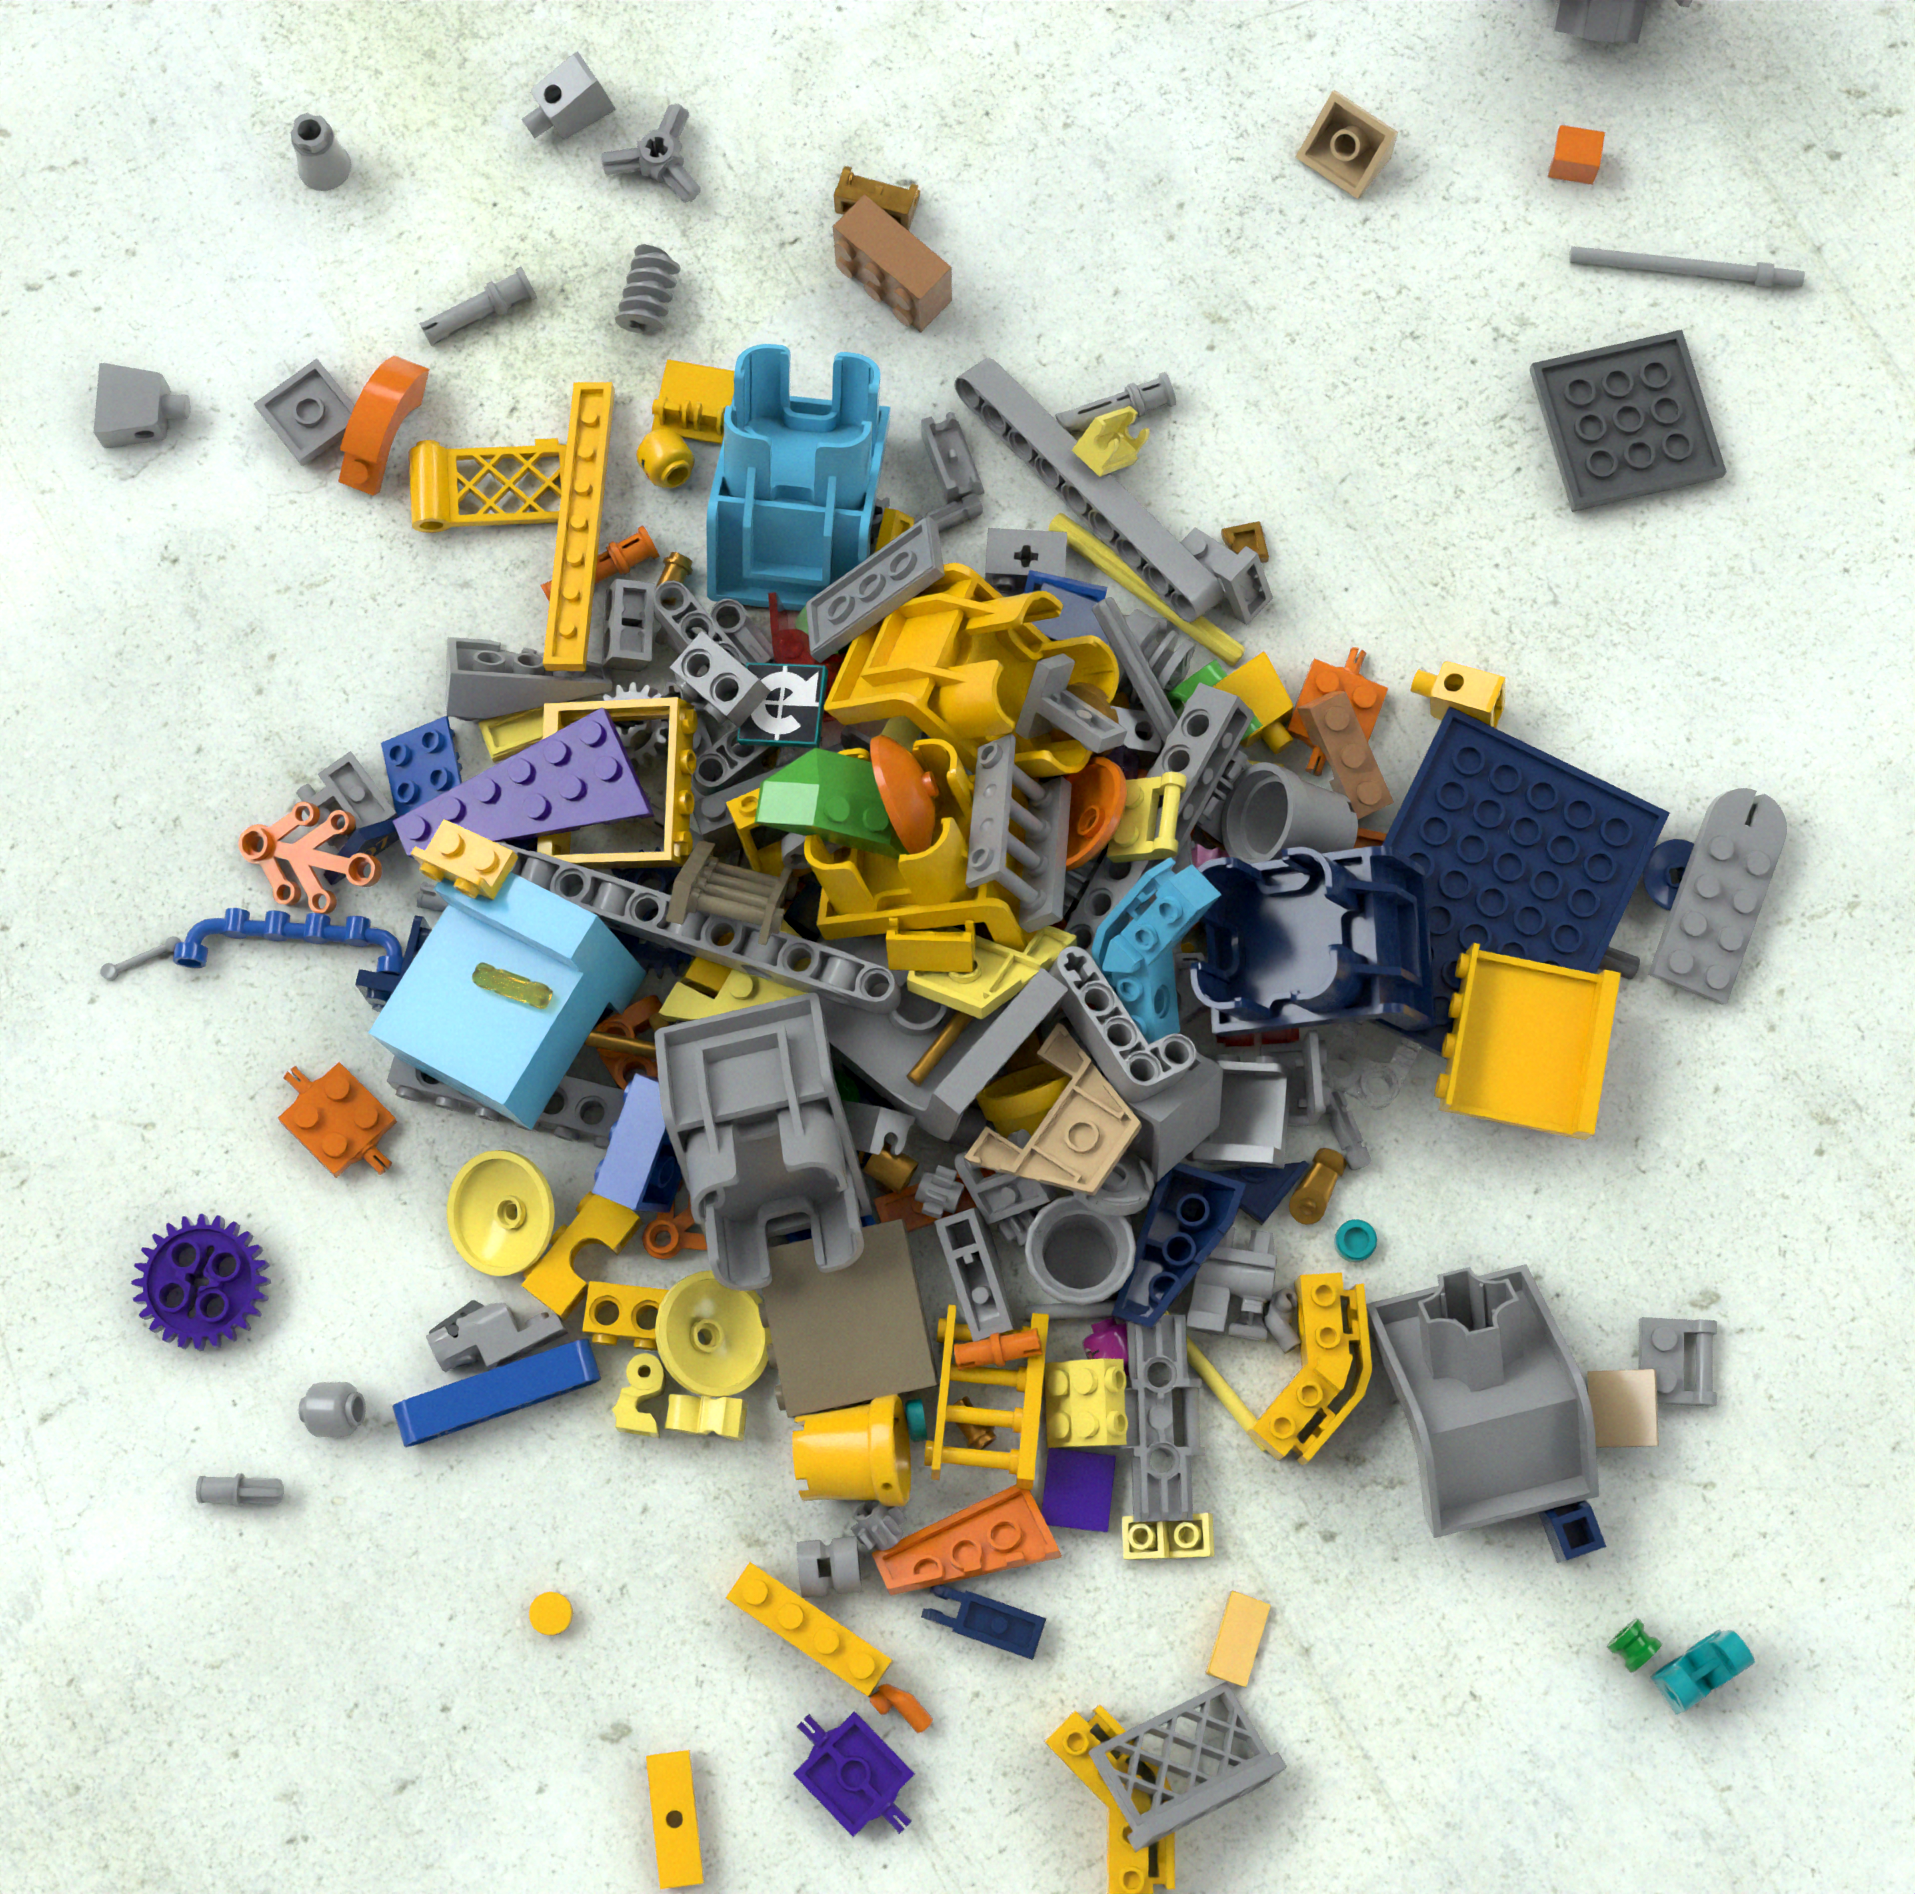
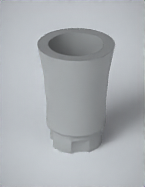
[290,113,351,191]

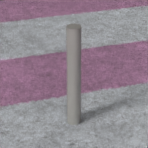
[1025,1300,1116,1322]

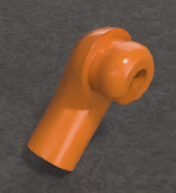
[869,1684,933,1733]

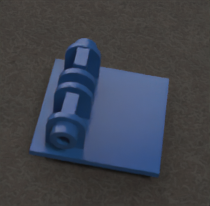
[381,716,462,816]

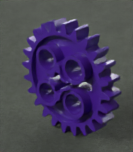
[131,1214,271,1351]

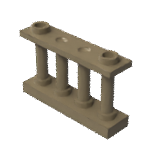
[666,840,799,945]

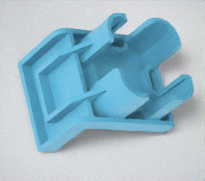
[706,344,890,611]

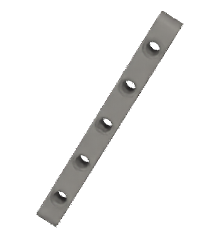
[496,842,902,1015]

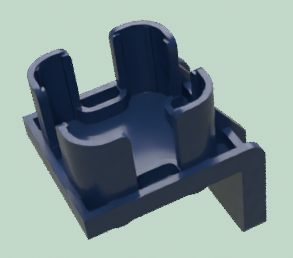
[1190,846,1436,1037]

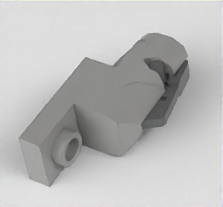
[426,1300,568,1373]

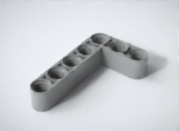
[653,580,780,796]

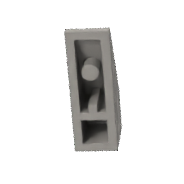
[934,1208,1014,1342]

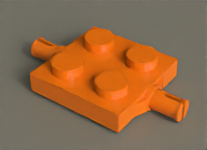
[1286,647,1388,776]
[278,1062,397,1178]

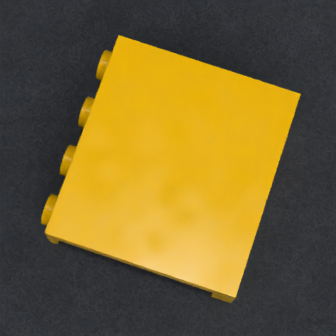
[1434,943,1621,1140]

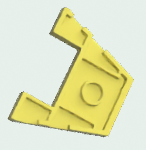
[658,919,811,1022]
[907,926,1077,1019]

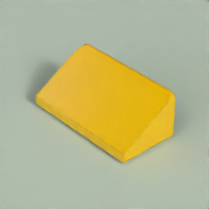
[1205,1590,1271,1688]

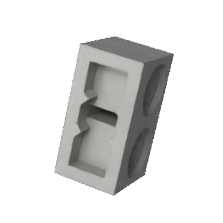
[602,578,655,672]
[669,631,771,728]

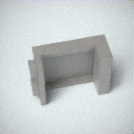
[1193,1054,1292,1169]

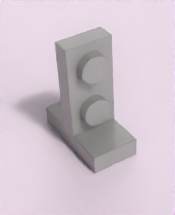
[1180,527,1273,625]
[1015,653,1128,753]

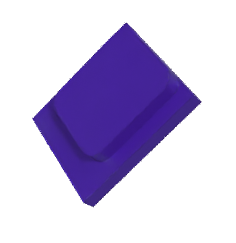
[1041,1448,1116,1533]

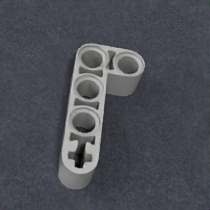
[1049,946,1196,1103]

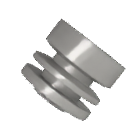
[1109,609,1196,712]

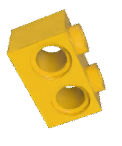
[582,1281,669,1351]

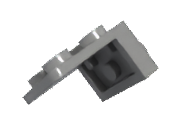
[1260,1029,1330,1127]

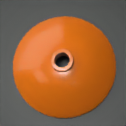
[870,735,939,854]
[1063,757,1127,872]

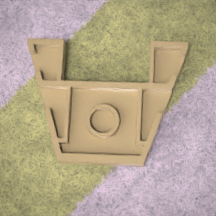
[964,1023,1142,1196]

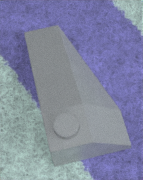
[445,637,612,721]

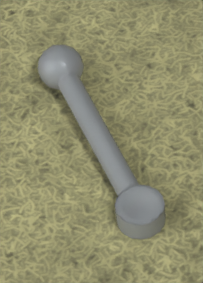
[100,936,181,981]

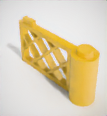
[408,438,566,533]

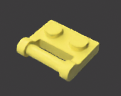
[1107,772,1187,863]

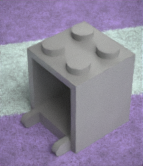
[1103,1052,1223,1188]

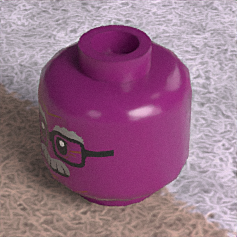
[1082,1317,1128,1376]

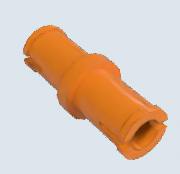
[954,1328,1043,1372]

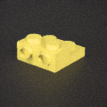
[1044,1359,1128,1448]

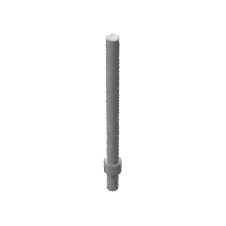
[1569,246,1805,287]

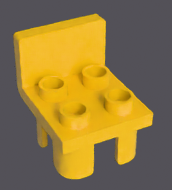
[824,563,1119,783]
[804,738,1039,952]

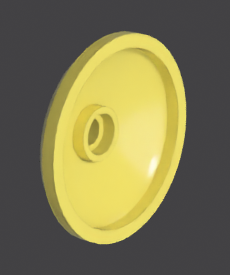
[447,1150,555,1276]
[655,1270,772,1398]

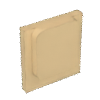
[1587,1369,1659,1448]

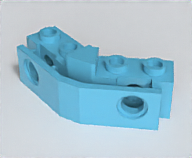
[1091,857,1221,1045]

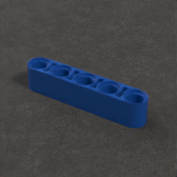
[392,1339,601,1447]

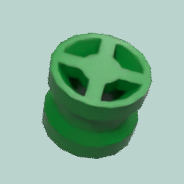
[1607,1618,1662,1673]

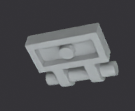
[296,751,398,851]

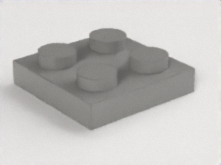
[253,358,355,467]

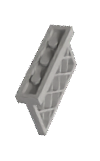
[1088,1681,1287,1852]

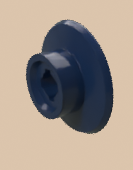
[1643,839,1694,911]

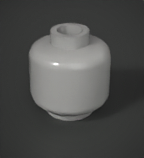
[299,1382,366,1437]

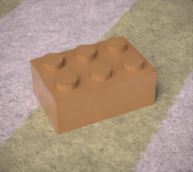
[832,194,952,332]

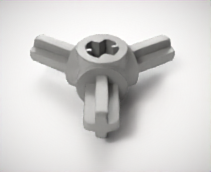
[601,103,701,203]

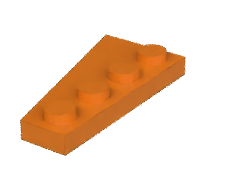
[871,1484,1062,1596]

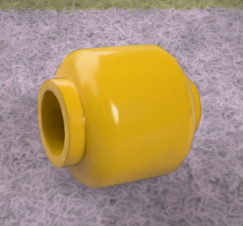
[636,429,695,488]

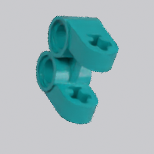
[1651,1630,1755,1714]

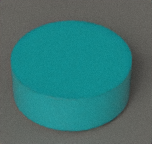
[1334,1219,1377,1263]
[905,1398,928,1442]

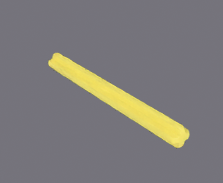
[1048,513,1245,666]

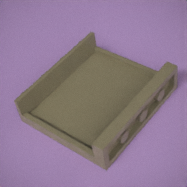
[758,1219,940,1418]

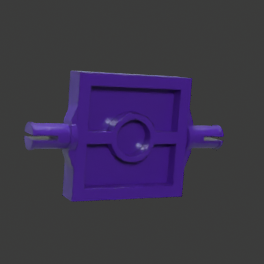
[793,1711,915,1837]

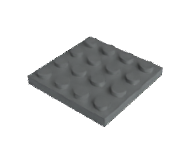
[1529,330,1727,512]

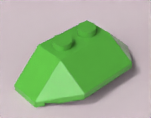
[754,748,910,859]

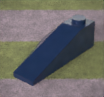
[1111,1162,1247,1329]

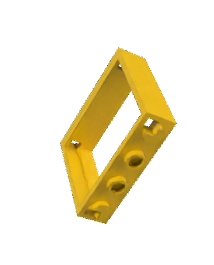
[537,697,698,869]

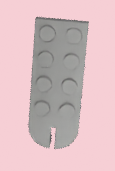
[1648,788,1787,1004]

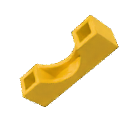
[726,1562,893,1697]

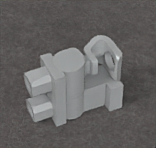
[1186,1227,1277,1342]

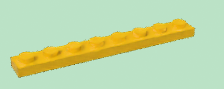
[543,382,615,671]

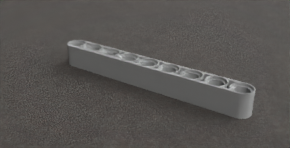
[955,358,1223,622]

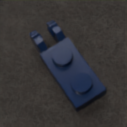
[921,1585,1047,1660]

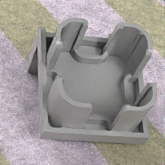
[655,993,872,1291]

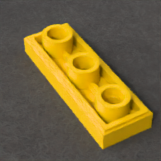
[646,1750,704,1889]

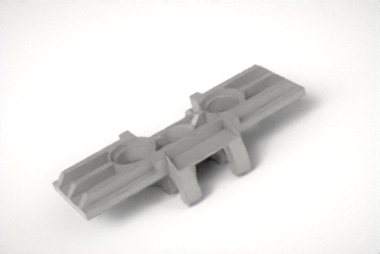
[1111,1315,1205,1522]

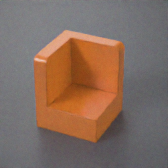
[1548,125,1605,185]

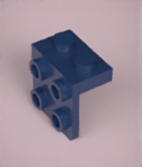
[355,915,432,1013]

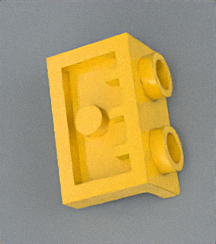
[411,819,518,900]

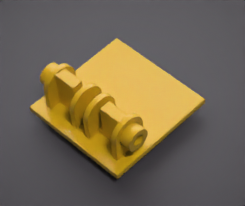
[651,359,734,444]

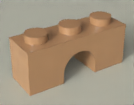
[1297,691,1394,820]

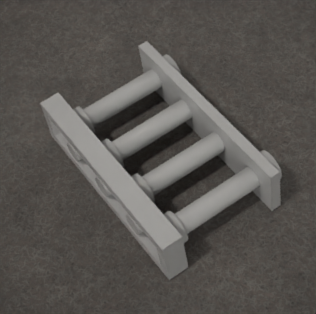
[966,734,1072,933]

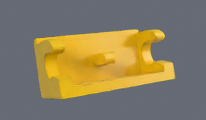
[886,918,976,972]

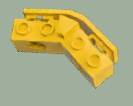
[1246,1272,1372,1466]
[1044,1704,1175,1894]

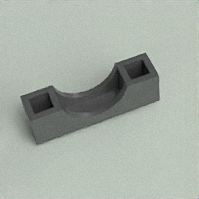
[693,743,844,858]

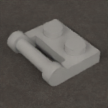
[954,1129,1057,1225]
[1638,1317,1717,1406]

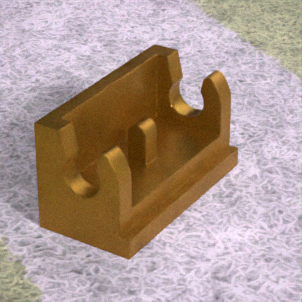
[834,166,920,231]

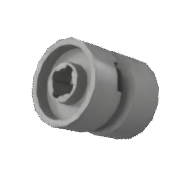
[797,1536,862,1598]

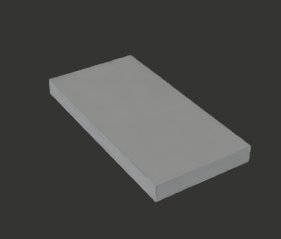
[806,516,945,663]

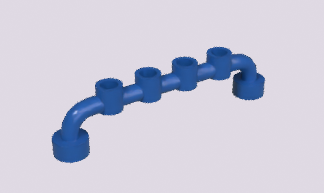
[173,908,404,976]

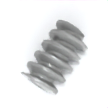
[615,244,681,333]

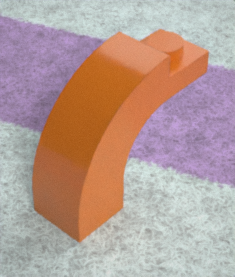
[338,355,430,496]

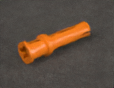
[540,525,660,602]

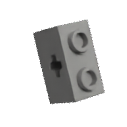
[985,528,1067,592]

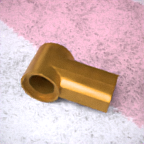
[864,1140,919,1194]

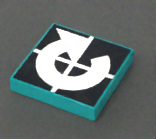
[737,662,828,748]

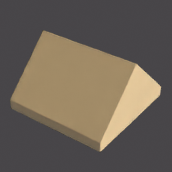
[1295,90,1398,199]

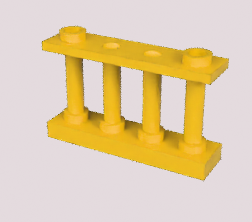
[924,1305,1049,1490]

